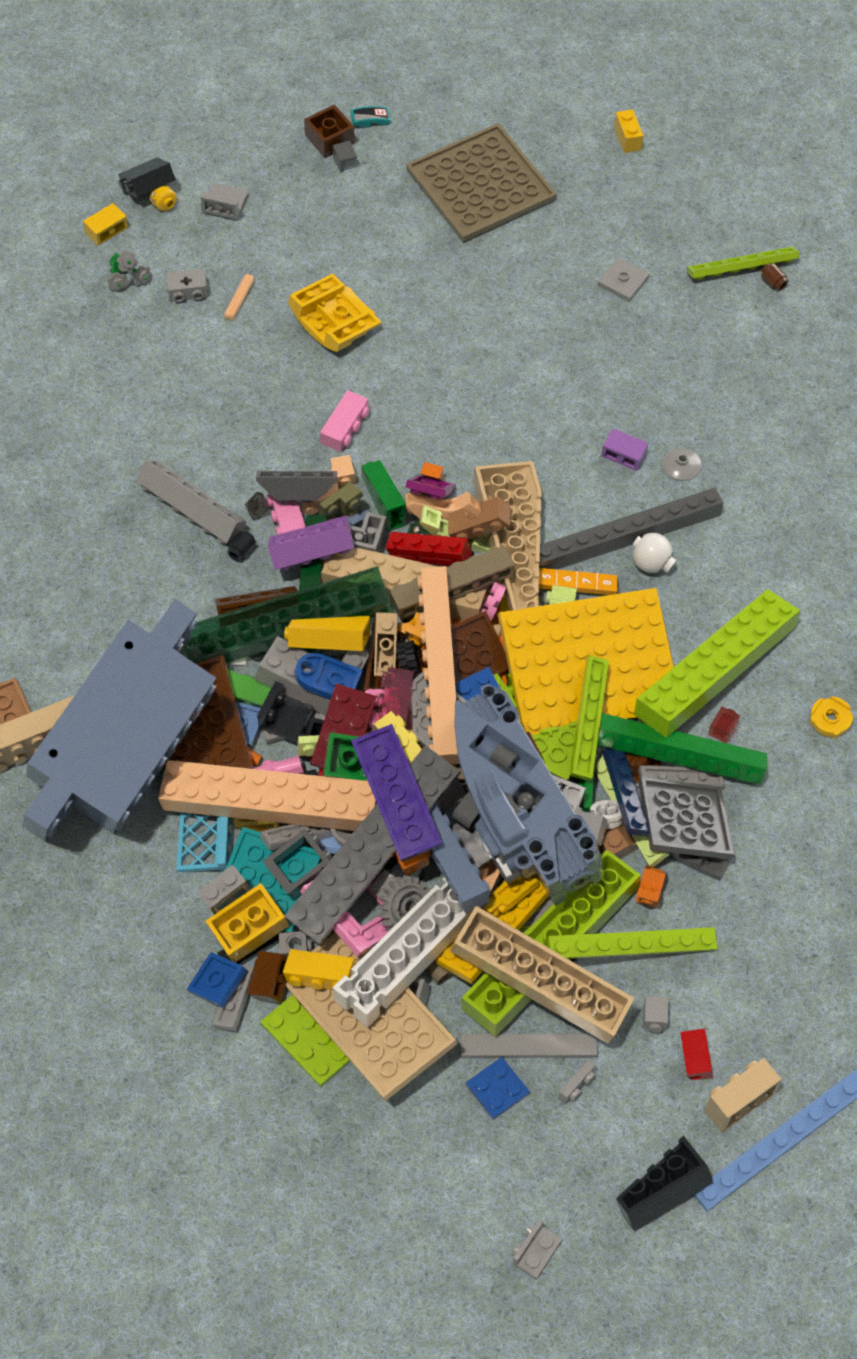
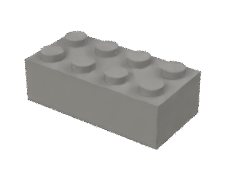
[255,636,331,716]

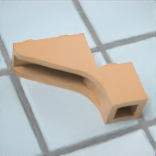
[301,455,355,515]
[405,491,481,520]

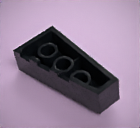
[616,1135,713,1231]

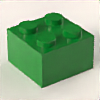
[322,732,367,781]

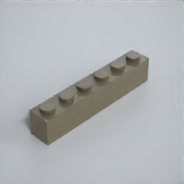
[390,545,514,620]

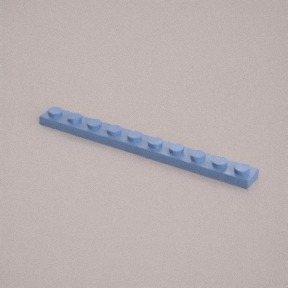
[693,1069,857,1212]

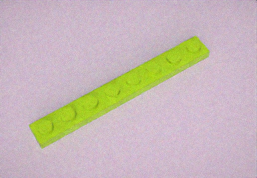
[546,927,718,959]

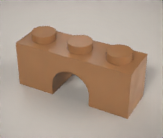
[448,496,510,540]

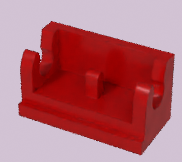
[680,1028,714,1080]

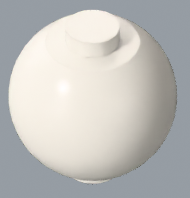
[632,533,676,573]

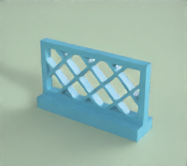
[176,812,234,872]

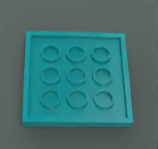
[216,827,322,933]

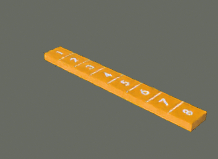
[493,568,617,595]

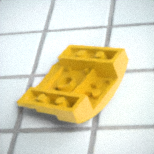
[288,273,382,352]

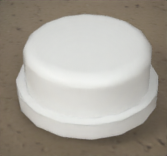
[590,800,623,829]

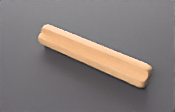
[224,274,254,321]

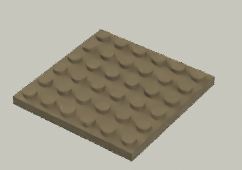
[406,123,557,242]

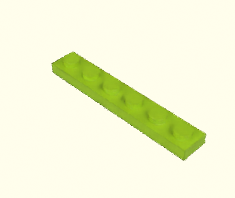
[686,246,799,280]
[569,655,609,781]

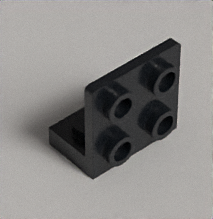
[257,681,314,742]

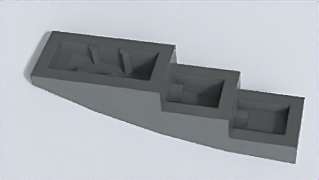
[667,852,729,881]

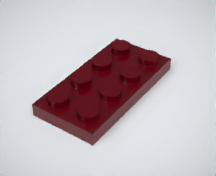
[310,683,377,769]

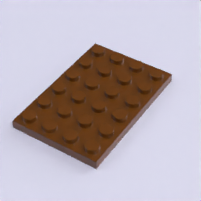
[164,655,254,769]

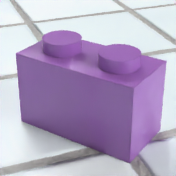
[601,429,648,471]

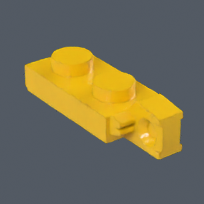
[484,876,539,917]

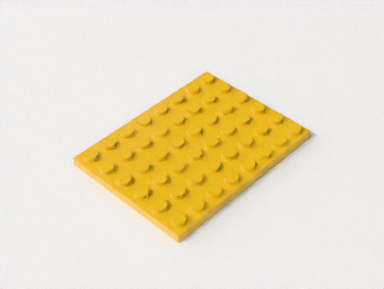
[498,588,674,735]

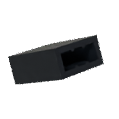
[118,157,176,197]

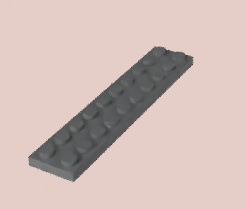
[285,745,461,945]

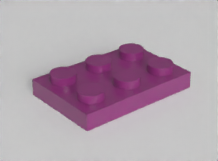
[405,474,456,500]

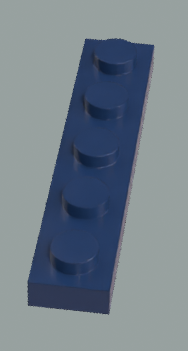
[602,748,649,837]

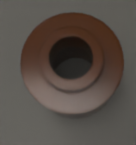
[761,263,789,291]

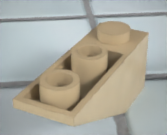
[374,613,397,677]

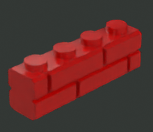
[386,532,472,566]

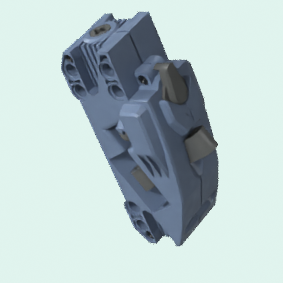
[452,684,602,906]

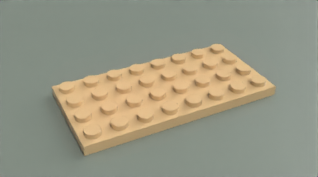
[286,933,457,1101]

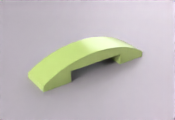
[420,505,491,552]

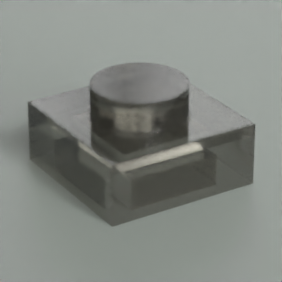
[245,492,270,521]

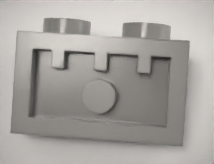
[511,1220,562,1280]

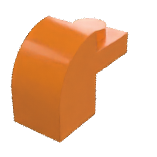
[635,865,667,908]

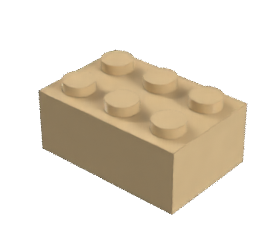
[705,1058,782,1133]

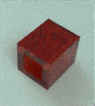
[708,706,740,743]

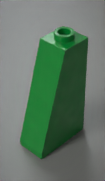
[361,460,406,532]

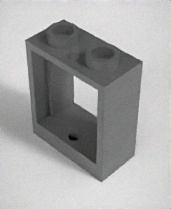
[263,829,333,900]

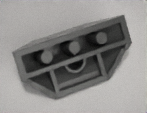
[256,471,337,503]

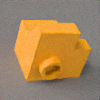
[397,612,426,648]

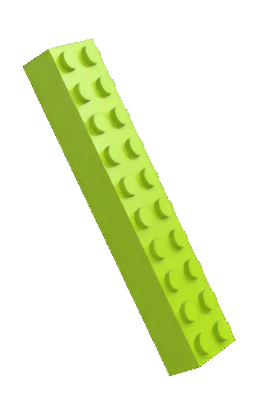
[634,589,800,738]
[461,850,641,1037]

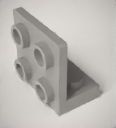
[200,183,248,220]

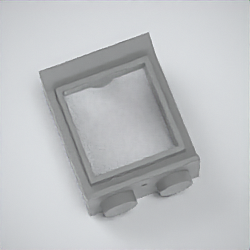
[197,865,251,914]

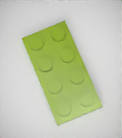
[260,995,350,1088]

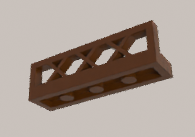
[215,586,298,625]

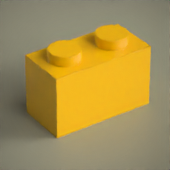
[614,109,643,153]
[83,203,128,246]

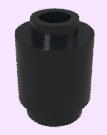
[227,532,256,562]

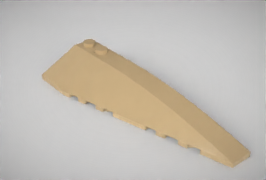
[473,461,542,611]

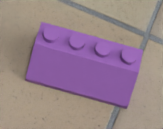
[268,515,354,571]

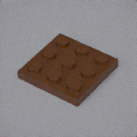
[451,611,509,683]

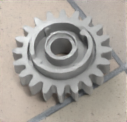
[377,875,431,932]

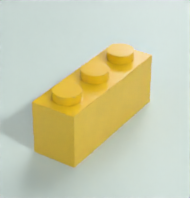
[283,949,356,990]

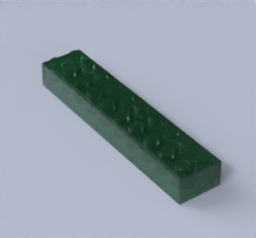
[184,566,392,663]

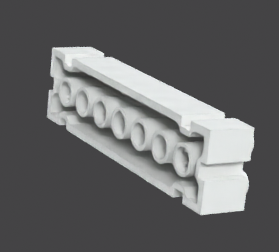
[333,878,487,1028]

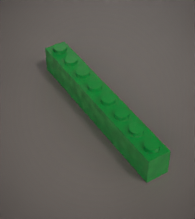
[597,713,767,785]

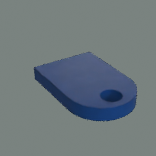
[294,653,362,699]

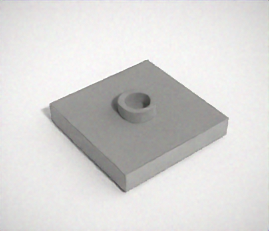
[597,257,649,302]

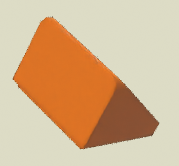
[421,462,443,480]

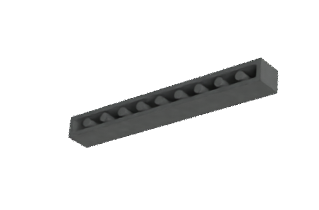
[539,488,724,570]

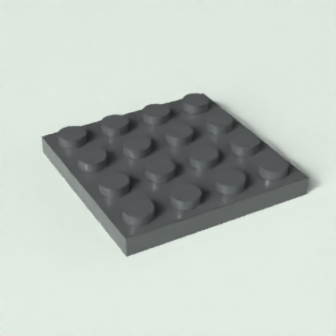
[638,777,735,860]

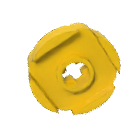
[810,697,853,738]

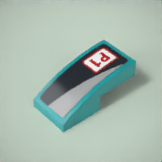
[350,106,391,128]

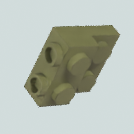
[319,482,364,521]

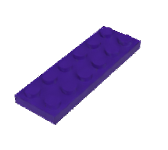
[351,724,443,862]

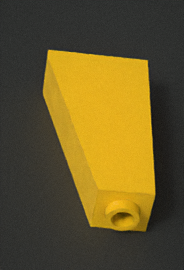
[284,616,370,651]

